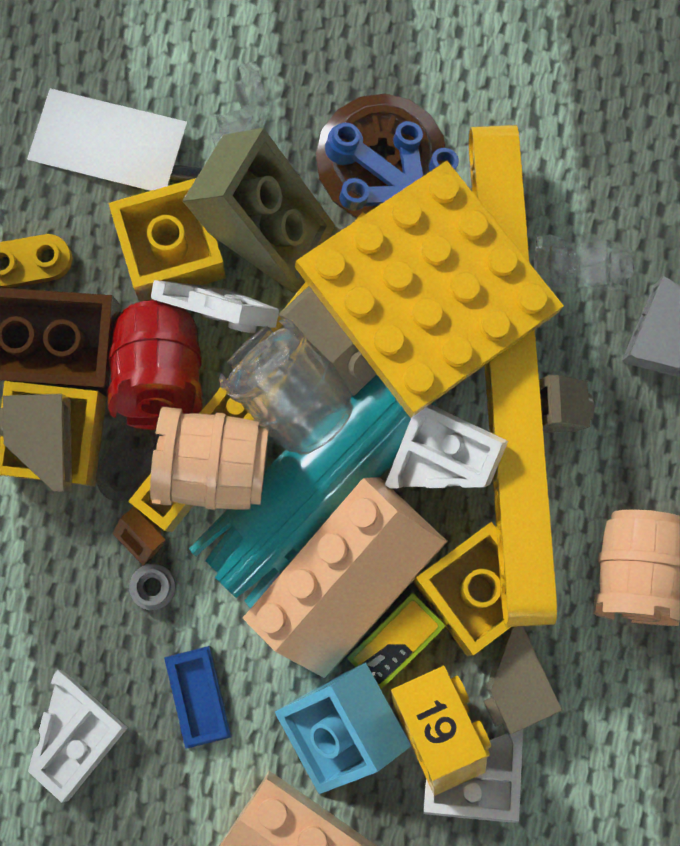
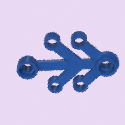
[325,121,459,211]

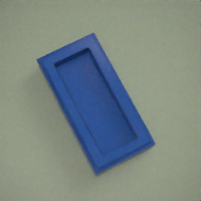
[164,646,232,749]

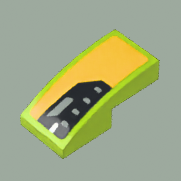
[347,593,446,689]

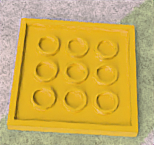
[295,161,564,418]

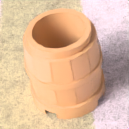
[150,407,269,510]
[593,510,680,626]

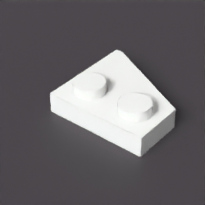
[151,280,280,333]
[385,404,508,488]
[28,670,128,803]
[424,729,523,823]

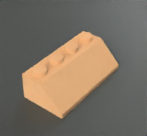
[243,477,448,678]
[219,771,377,846]

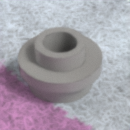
[129,564,176,610]

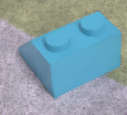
[275,663,411,794]

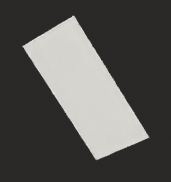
[27,88,187,191]

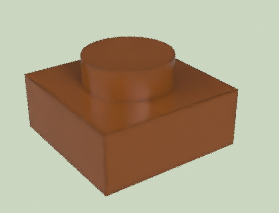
[112,507,166,566]

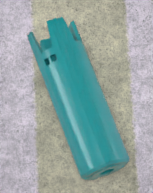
[189,374,438,608]

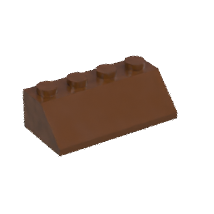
[0,288,121,388]

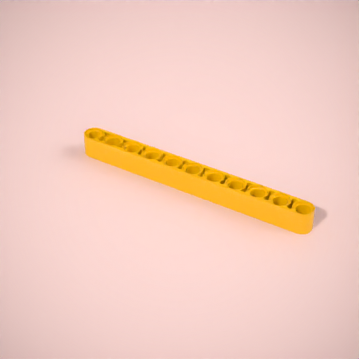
[469,125,557,627]

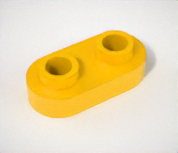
[0,234,72,288]

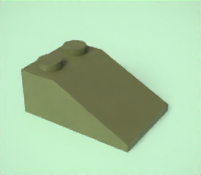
[183,128,335,293]

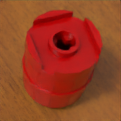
[108,300,203,430]

